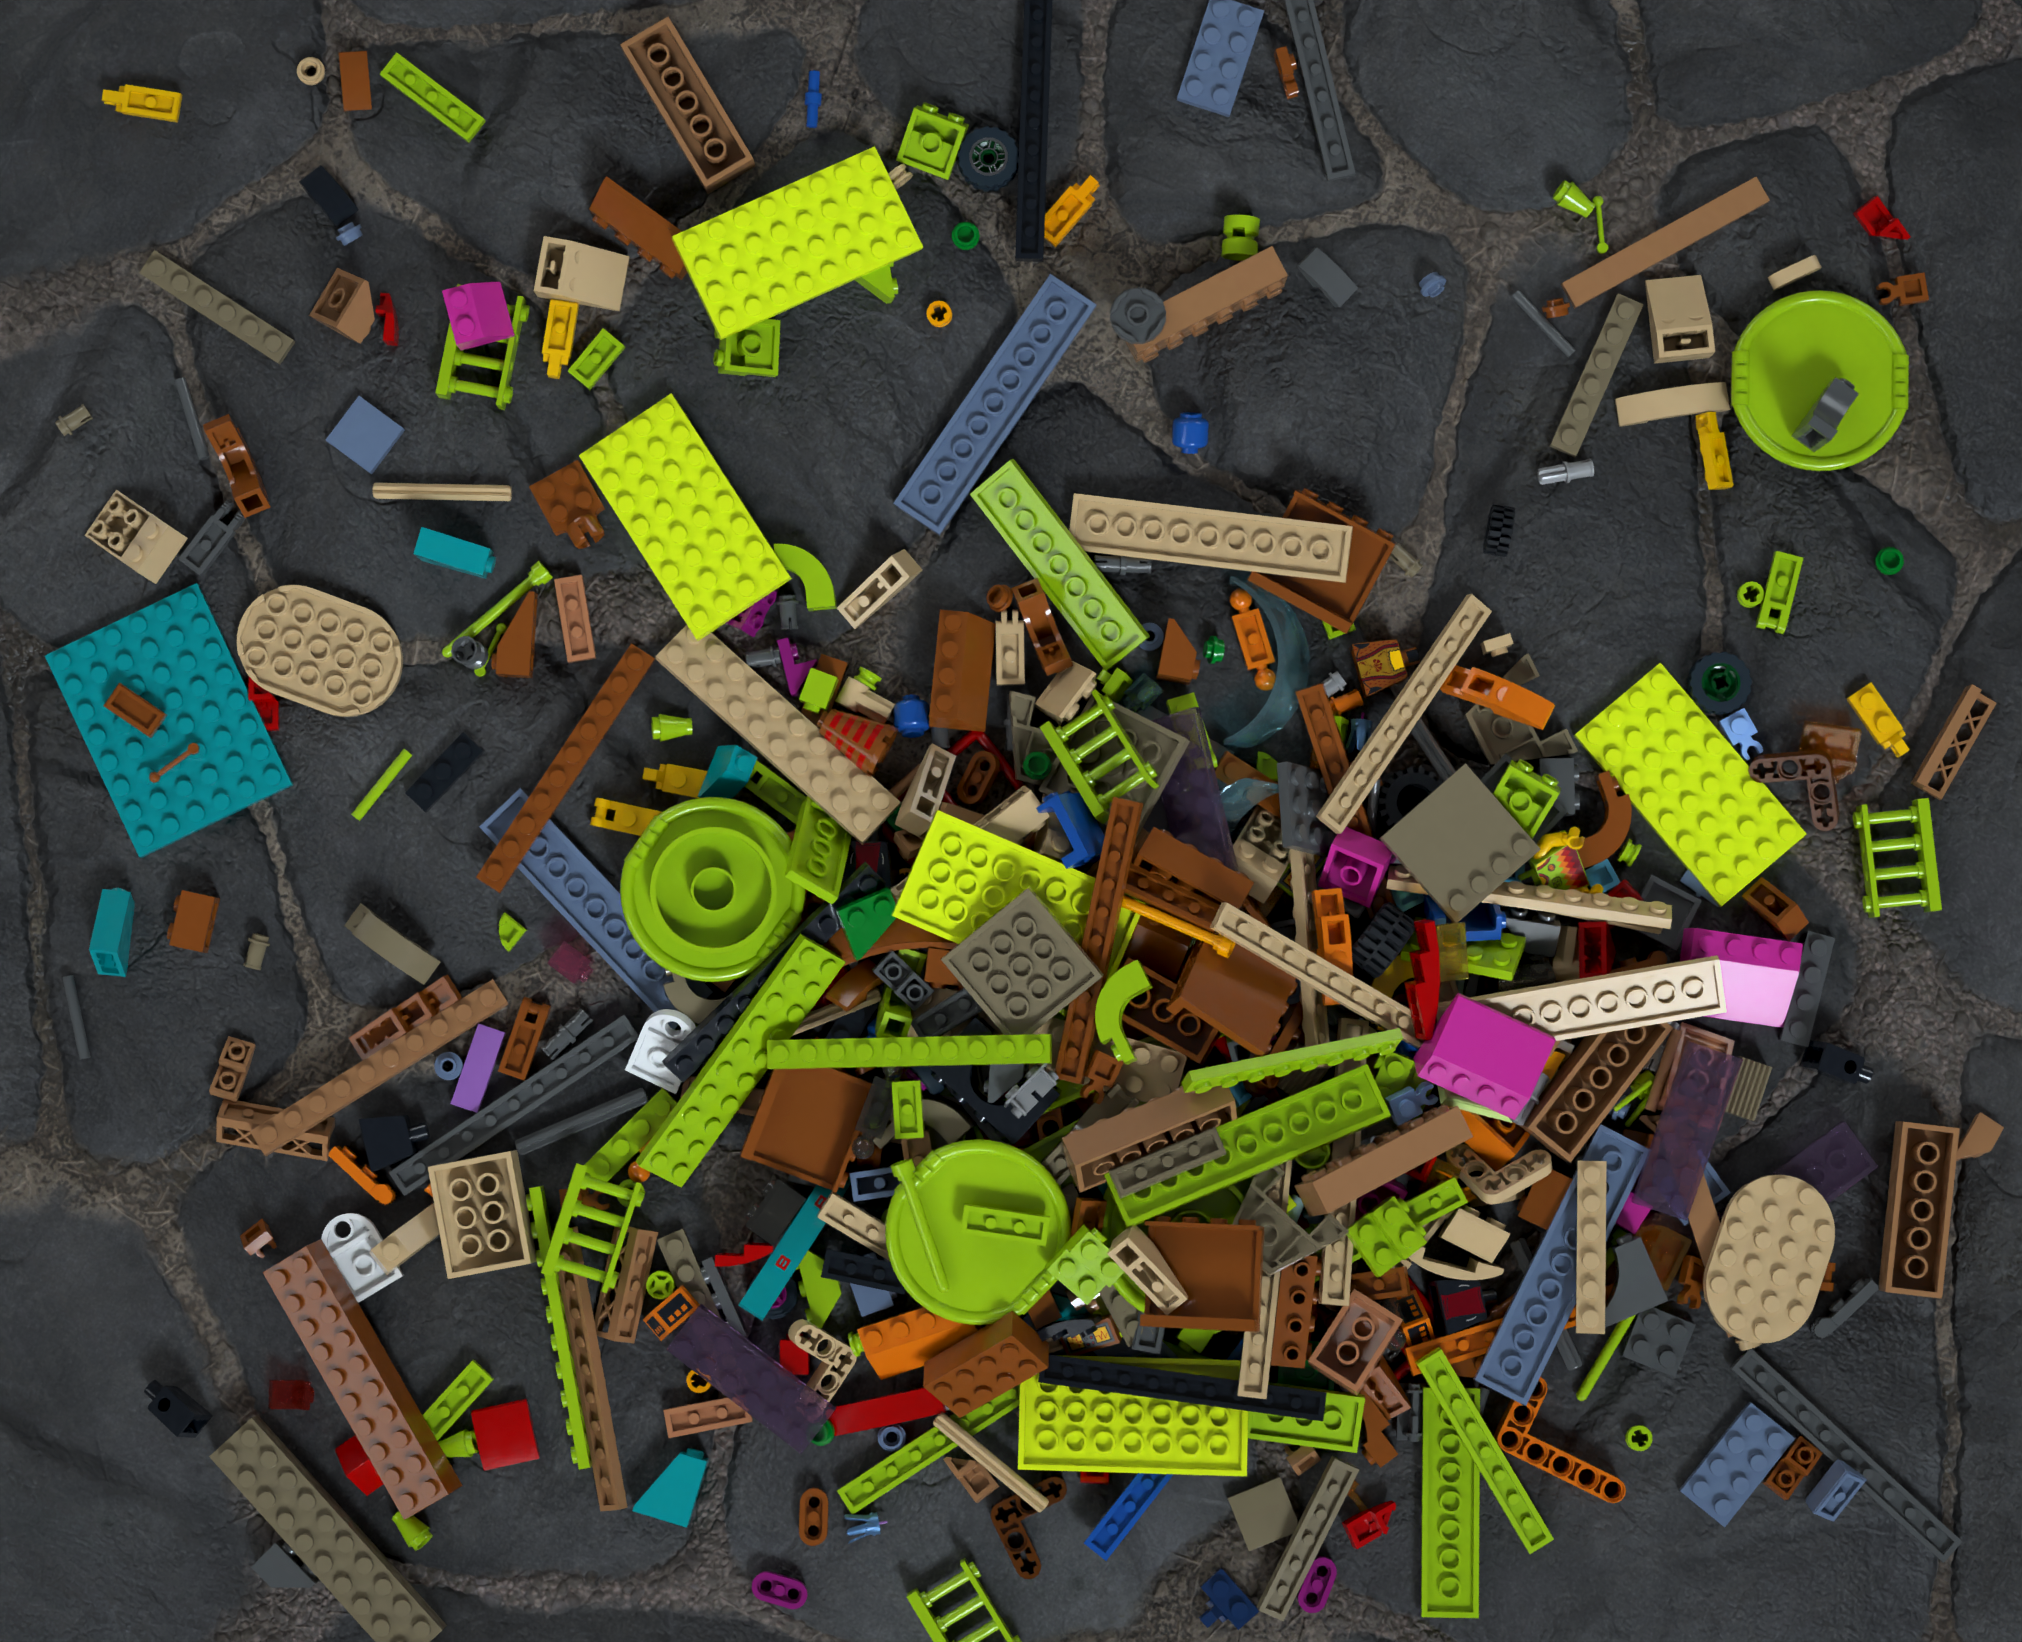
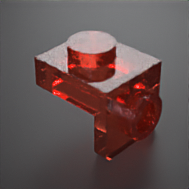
[268,1380,314,1410]

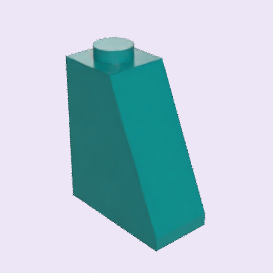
[413,527,496,579]
[89,888,135,977]
[632,1448,709,1528]

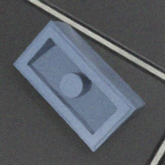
[1805,1459,1867,1522]

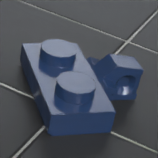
[1199,1567,1259,1630]

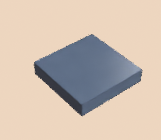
[326,396,405,474]

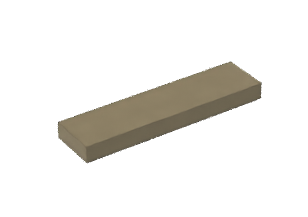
[1108,1127,1226,1199]

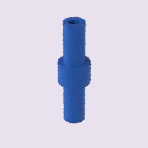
[805,71,822,128]

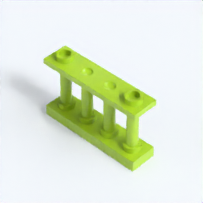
[435,284,530,410]
[1040,689,1159,824]
[1853,798,1942,918]
[541,1163,645,1293]
[906,1558,1022,1642]

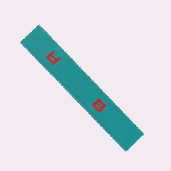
[738,1177,851,1321]

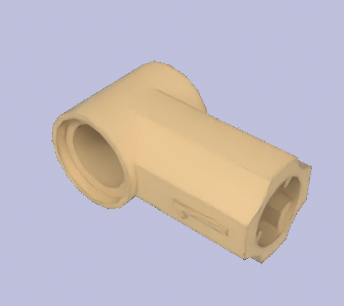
[835,677,895,723]
[1549,926,1579,982]

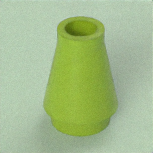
[1552,180,1595,218]
[651,714,692,742]
[438,1429,479,1457]
[392,1511,433,1551]

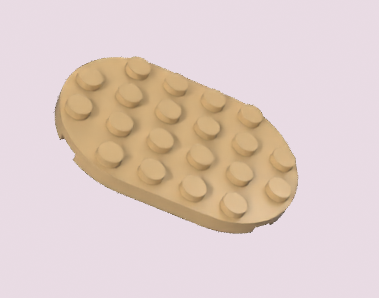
[237,585,403,717]
[1703,1175,1835,1343]

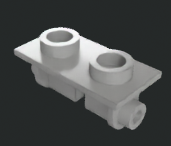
[1004,1064,1059,1119]

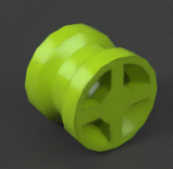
[646,1270,676,1299]

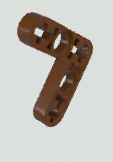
[1749,750,1840,831]
[990,1475,1067,1579]

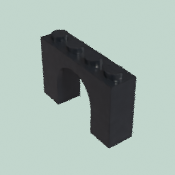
[929,1014,1062,1144]

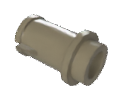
[55,404,93,436]
[1389,543,1423,578]
[243,933,271,970]

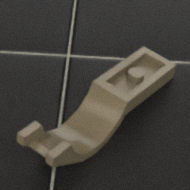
[1040,1082,1139,1186]

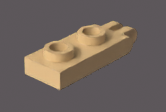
[996,609,1025,686]

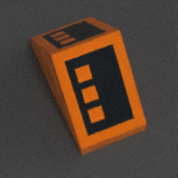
[643,1285,701,1341]
[1389,1290,1435,1347]

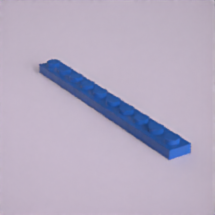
[1084,1338,1243,1561]

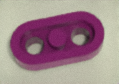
[1297,1556,1337,1613]
[752,1571,808,1609]

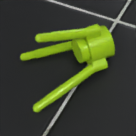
[1614,1070,1655,1127]

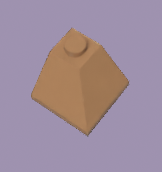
[309,268,375,344]

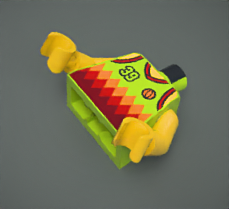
[1517,827,1604,894]

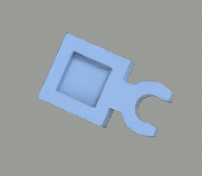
[1718,708,1763,761]
[1385,1081,1439,1126]

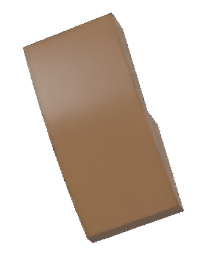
[209,1036,256,1102]

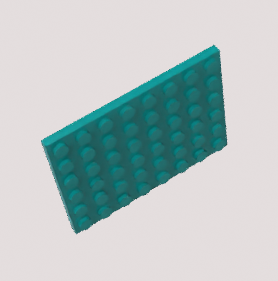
[45,583,294,858]

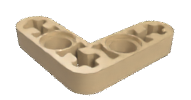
[1446,1144,1552,1204]
[788,1319,857,1419]

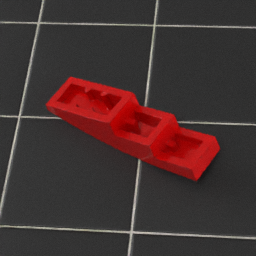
[1405,919,1440,1041]
[826,1387,947,1436]

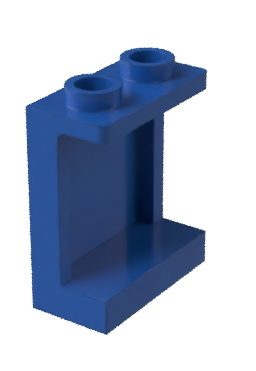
[1036,791,1105,869]
[1423,894,1506,943]

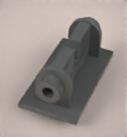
[1396,1383,1426,1442]

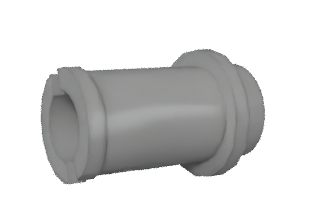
[1321,671,1347,698]

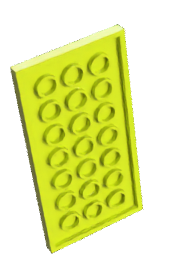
[672,146,923,340]
[579,393,792,641]
[1573,663,1807,907]
[891,810,1145,984]
[1018,1355,1248,1477]

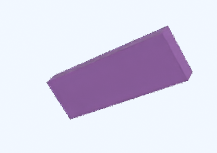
[451,1024,506,1113]

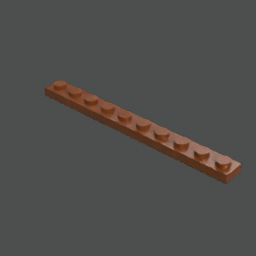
[476,643,655,893]
[1295,682,1401,955]
[1055,797,1143,1084]

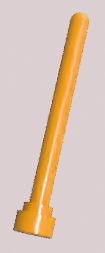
[1121,896,1236,958]

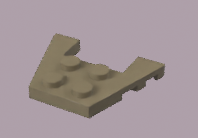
[1464,653,1578,766]
[1009,691,1057,786]
[1232,1165,1349,1276]

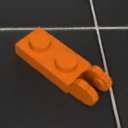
[328,1146,397,1205]

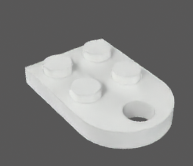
[625,1009,696,1094]
[321,1213,404,1303]

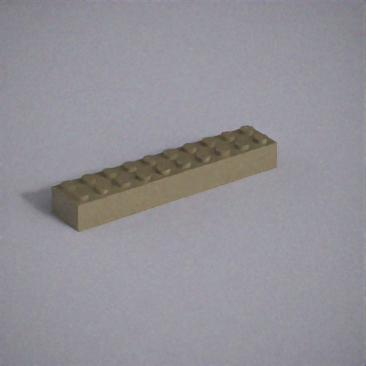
[209,1415,447,1642]

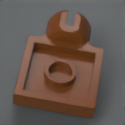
[529,460,605,549]

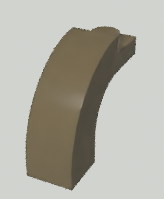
[344,903,441,985]
[663,969,728,1024]
[873,1096,977,1149]

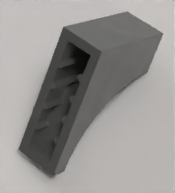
[1792,377,1859,452]
[1605,1233,1668,1327]

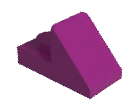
[777,638,818,697]

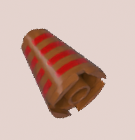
[817,709,899,777]

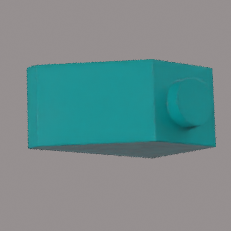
[698,745,758,799]

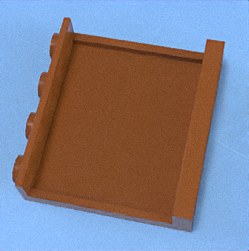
[1248,488,1397,634]
[1166,931,1298,1059]
[740,1068,880,1193]
[1140,1216,1264,1332]

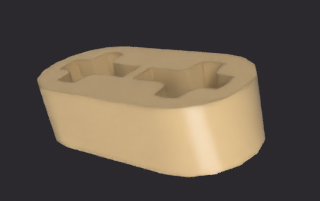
[1768,255,1822,290]

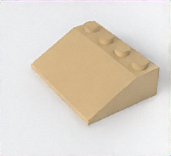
[428,1150,537,1279]

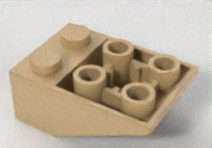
[534,236,630,311]
[1645,275,1715,364]
[84,490,188,584]
[1034,661,1097,726]
[1222,805,1290,904]

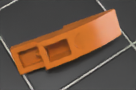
[1440,665,1555,730]
[1311,888,1353,1006]

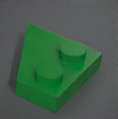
[835,887,896,961]

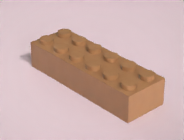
[620,17,755,194]
[1125,246,1288,363]
[1519,1022,1673,1162]
[1062,1085,1237,1193]
[1294,1104,1473,1217]
[1878,1121,1960,1299]

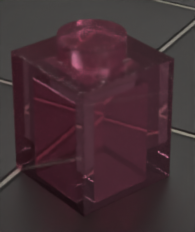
[547,941,594,984]

